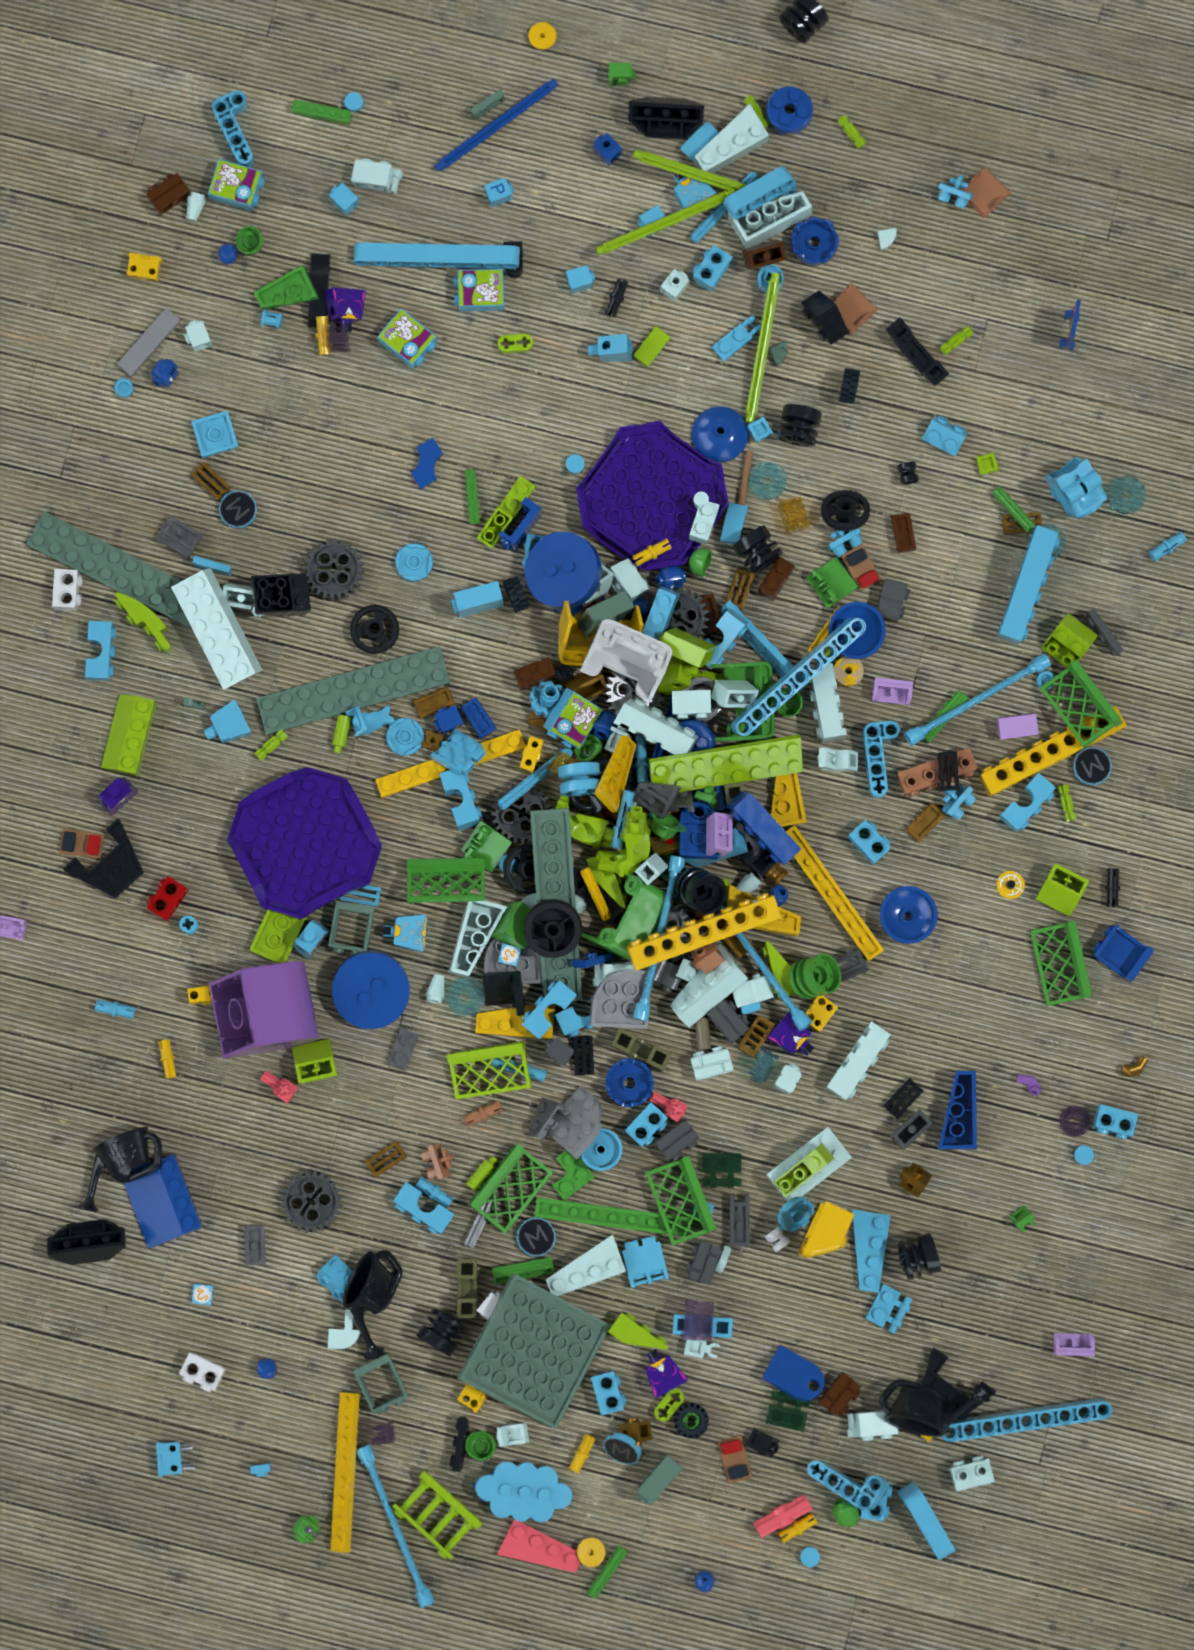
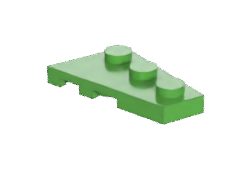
[254,265,319,310]

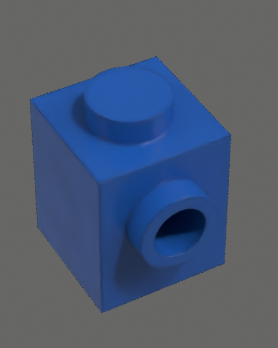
[593,133,622,166]
[433,705,464,735]

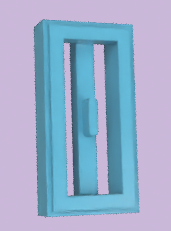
[192,556,232,577]
[340,886,381,907]

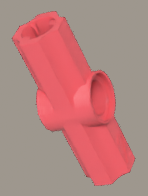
[753,1494,813,1538]

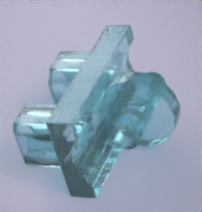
[749,1047,779,1084]

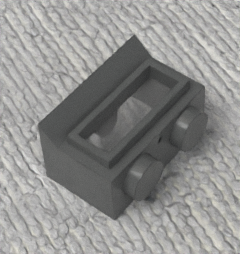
[833,948,869,983]

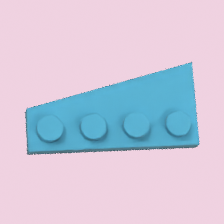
[852,1209,890,1293]

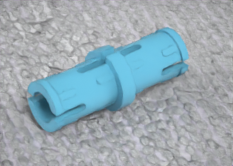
[1148,531,1187,562]
[95,999,136,1019]
[415,1176,454,1208]

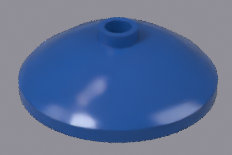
[692,406,748,463]
[828,602,886,659]
[880,886,938,944]

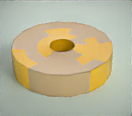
[834,657,864,687]

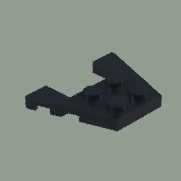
[63,818,144,899]
[922,1347,997,1429]

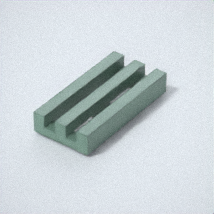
[470,89,505,121]

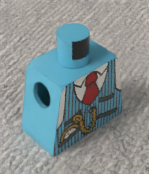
[293,920,331,960]

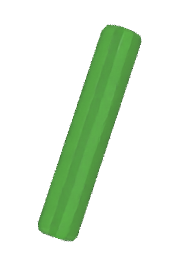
[465,469,480,525]
[993,486,1035,532]
[587,1546,627,1599]

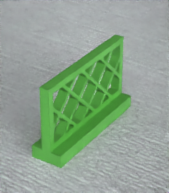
[1040,660,1122,748]
[407,858,485,903]
[1030,921,1093,1006]
[468,1143,553,1234]
[645,1156,716,1246]

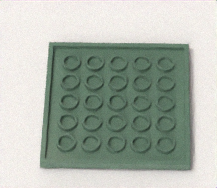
[457,1273,611,1430]

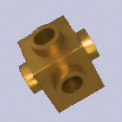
[898,1162,932,1198]
[619,1417,653,1446]

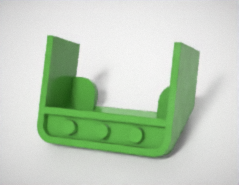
[711,662,775,741]
[581,874,666,961]

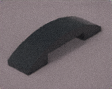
[308,254,331,328]
[885,317,949,386]
[574,868,625,929]

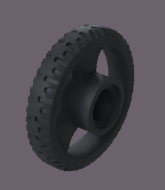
[821,490,870,531]
[350,605,399,654]
[503,844,536,894]

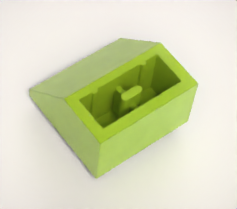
[1041,613,1098,668]
[1035,863,1090,917]
[292,1039,338,1085]

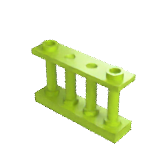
[393,1470,483,1560]

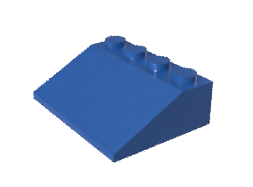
[124,1154,203,1249]

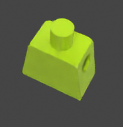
[657,656,698,696]

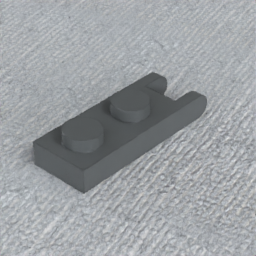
[1086,608,1122,656]
[730,1193,750,1246]

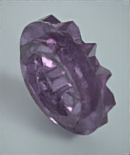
[1060,1105,1091,1137]

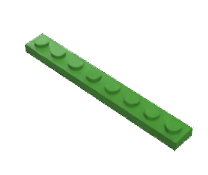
[534,1198,691,1237]

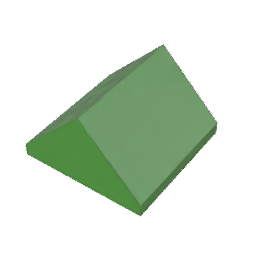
[491,901,531,950]

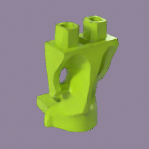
[555,796,615,850]
[596,806,650,877]

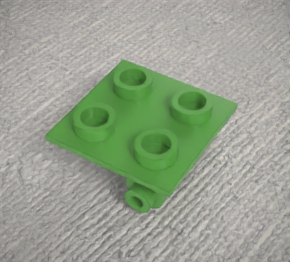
[806,556,858,609]
[461,821,512,873]

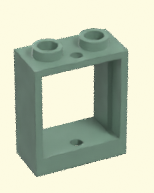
[577,591,634,638]
[328,901,375,955]
[353,1353,409,1415]
[636,1454,683,1505]

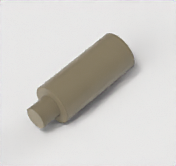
[695,1015,711,1050]

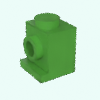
[609,62,635,87]

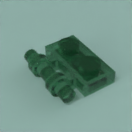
[702,1153,742,1188]
[765,1390,810,1432]

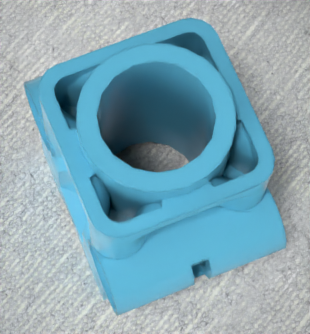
[1044,457,1108,518]

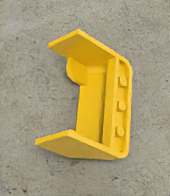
[558,601,644,667]
[797,1201,855,1259]

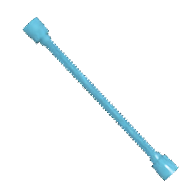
[904,653,1051,746]
[633,855,686,1021]
[717,903,812,1031]
[356,1444,435,1608]

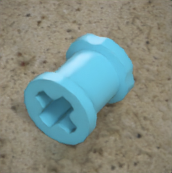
[261,309,283,329]
[179,916,198,934]

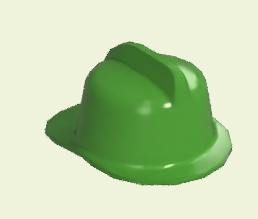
[651,812,687,840]

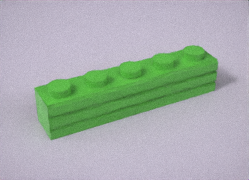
[292,99,352,126]
[923,690,968,744]
[492,1257,555,1285]

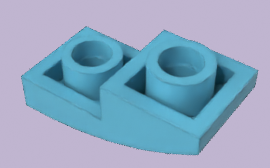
[680,121,720,162]
[720,503,748,544]

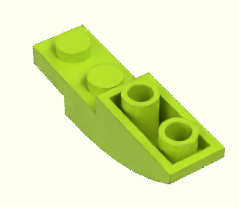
[477,475,537,549]
[114,592,173,654]

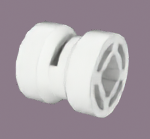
[765,1226,791,1252]

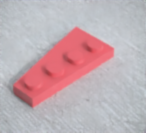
[497,1519,581,1573]

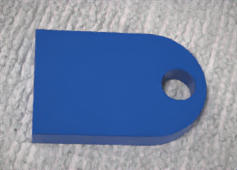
[679,802,718,860]
[761,1345,824,1402]

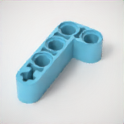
[212,90,254,168]
[723,166,797,219]
[862,721,900,799]
[807,1460,888,1510]
[897,1481,956,1561]

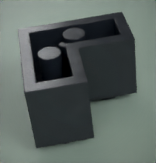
[801,290,849,345]

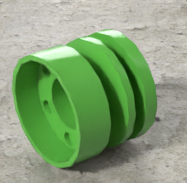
[789,953,841,999]

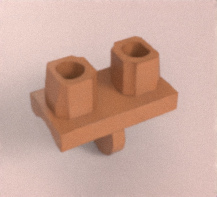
[421,1143,455,1180]

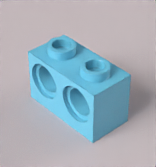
[692,245,733,292]
[847,820,891,865]
[624,1102,668,1147]
[1092,1104,1138,1140]
[591,1371,627,1416]
[860,1478,892,1522]

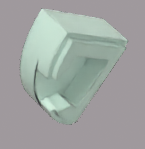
[877,228,897,251]
[715,1246,731,1273]

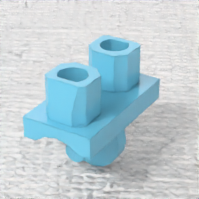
[938,175,974,209]
[827,528,863,558]
[941,784,976,820]

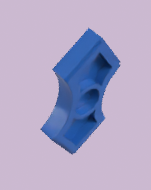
[411,438,443,490]

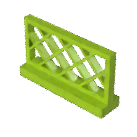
[446,1041,532,1099]

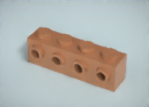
[896,747,977,798]

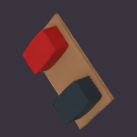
[841,543,881,592]
[59,829,105,859]
[717,1435,752,1484]

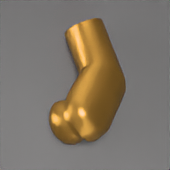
[1121,1055,1148,1077]

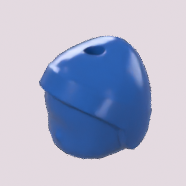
[218,244,237,264]
[630,598,649,619]
[768,885,789,907]
[257,1358,277,1379]
[695,1571,715,1593]

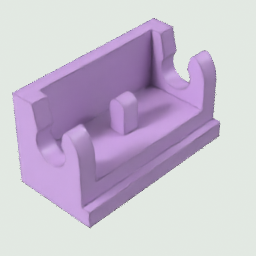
[872,678,913,705]
[996,713,1039,740]
[706,812,733,857]
[0,915,28,941]
[1053,1333,1095,1356]

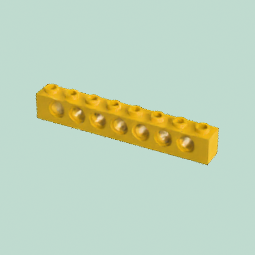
[979,706,1127,797]
[626,893,782,971]

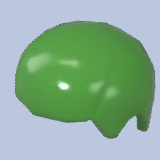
[236,226,264,255]
[689,548,712,577]
[777,688,803,717]
[574,735,603,762]
[465,1431,496,1461]

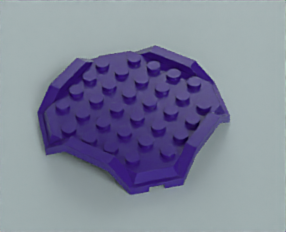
[576,421,729,572]
[227,767,382,920]

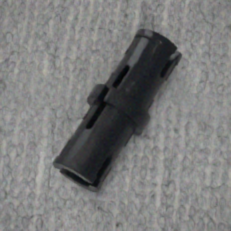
[605,278,629,318]
[1105,868,1121,908]

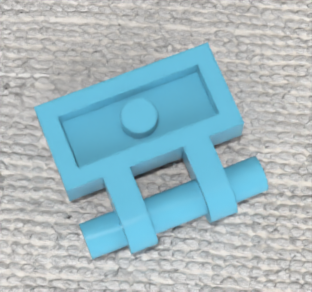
[865,1284,913,1334]

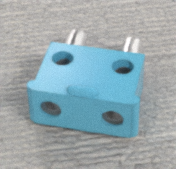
[156,1441,195,1478]

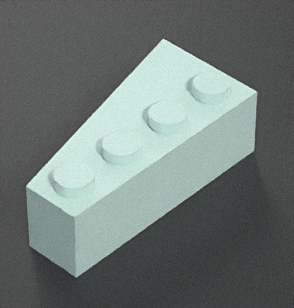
[694,104,769,173]
[728,191,812,249]
[809,663,847,744]
[613,697,698,755]
[448,901,507,978]
[670,944,748,1028]
[826,1021,891,1101]
[546,1235,626,1296]

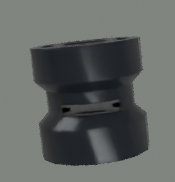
[897,462,919,485]

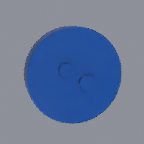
[525,532,602,610]
[332,950,410,1029]

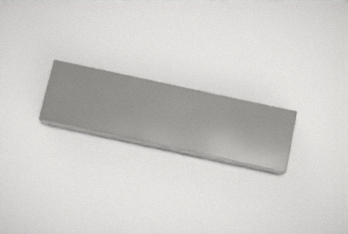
[117,308,181,377]

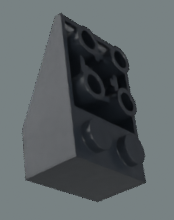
[251,573,311,616]
[733,821,776,880]

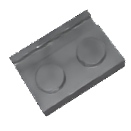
[156,516,203,559]

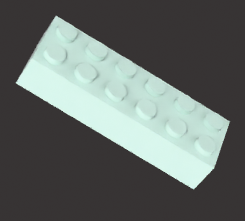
[171,568,263,690]

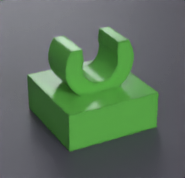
[694,786,719,810]
[1008,1205,1035,1232]

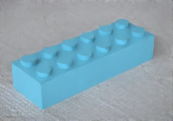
[997,525,1060,644]

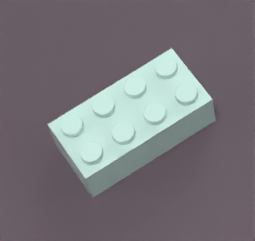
[766,1127,852,1202]

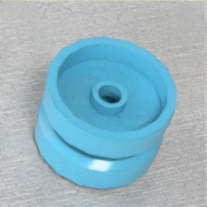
[558,762,600,797]
[581,1128,623,1172]

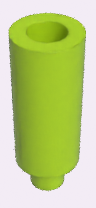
[332,715,351,754]
[465,1156,498,1192]

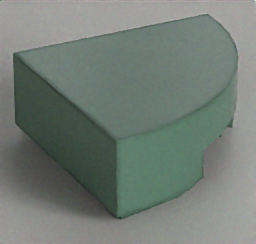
[768,341,787,366]
[183,698,205,711]

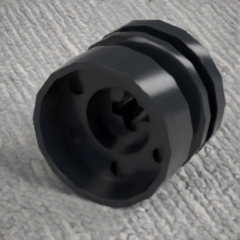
[779,0,829,43]
[777,404,822,447]
[732,525,783,574]
[675,867,727,914]
[897,1232,941,1280]
[416,1307,468,1357]

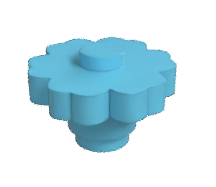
[529,681,565,719]

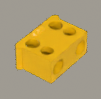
[127,253,163,282]
[519,735,544,773]
[187,986,212,1005]
[804,995,838,1032]
[457,1384,488,1413]

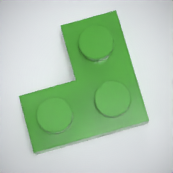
[552,1150,595,1201]

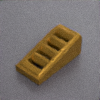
[738,1014,775,1058]

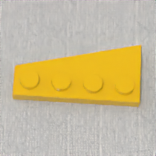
[594,735,636,812]
[726,885,801,937]
[475,1004,555,1040]

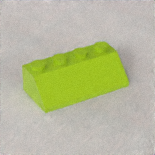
[101,694,157,777]

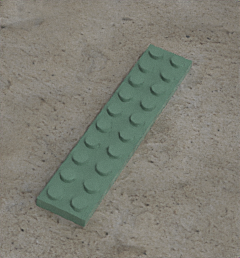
[26,511,193,630]
[256,646,450,736]
[530,808,582,1001]

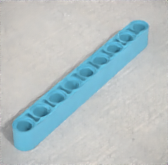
[353,243,520,269]
[731,618,866,736]
[941,1398,1113,1442]

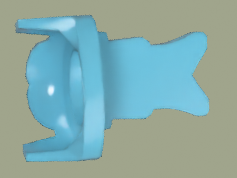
[346,706,395,737]

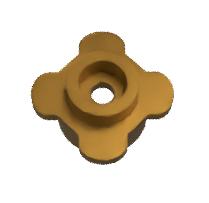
[422,730,443,752]

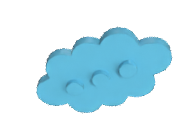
[475,1461,572,1522]

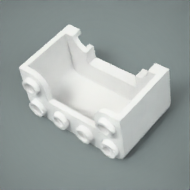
[580,619,673,702]

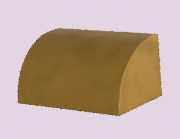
[563,672,608,700]

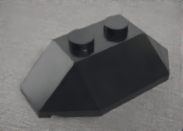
[628,97,704,139]
[47,1219,126,1265]

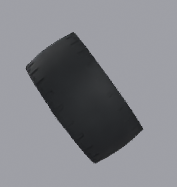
[524,899,582,958]

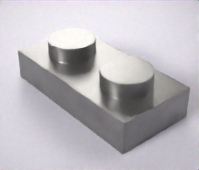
[387,1028,419,1071]
[245,1225,266,1265]

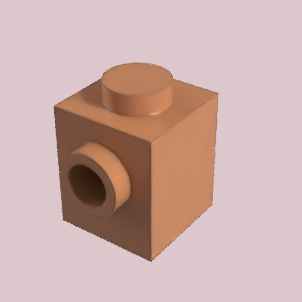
[691,943,725,975]

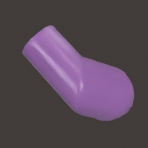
[1016,1073,1041,1096]

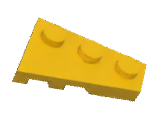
[771,773,807,827]

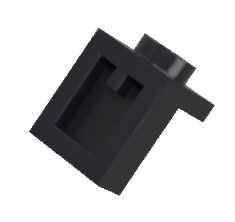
[746,1428,780,1458]

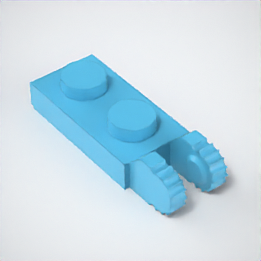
[712,315,761,362]

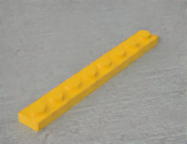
[375,729,526,798]
[786,825,884,962]
[330,1392,360,1553]

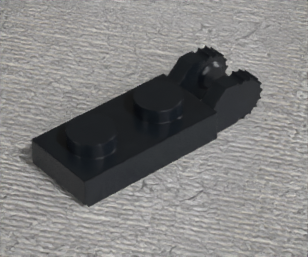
[450,1416,469,1472]

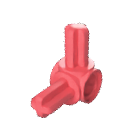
[260,1071,298,1104]
[650,1092,689,1123]

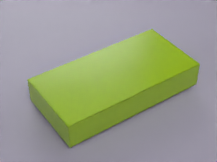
[633,326,671,368]

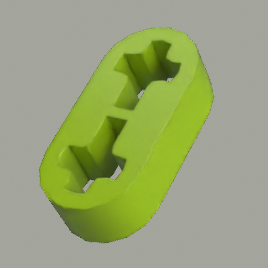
[498,334,533,354]
[654,1388,684,1422]

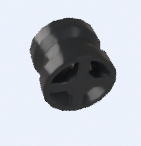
[553,664,574,685]

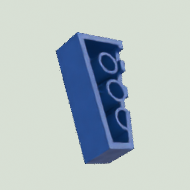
[725,791,801,865]
[938,1071,977,1150]

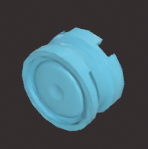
[757,264,784,293]

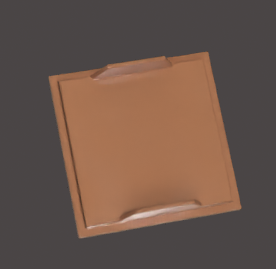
[961,167,1011,218]
[833,283,878,335]

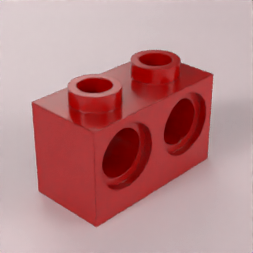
[146,876,189,922]

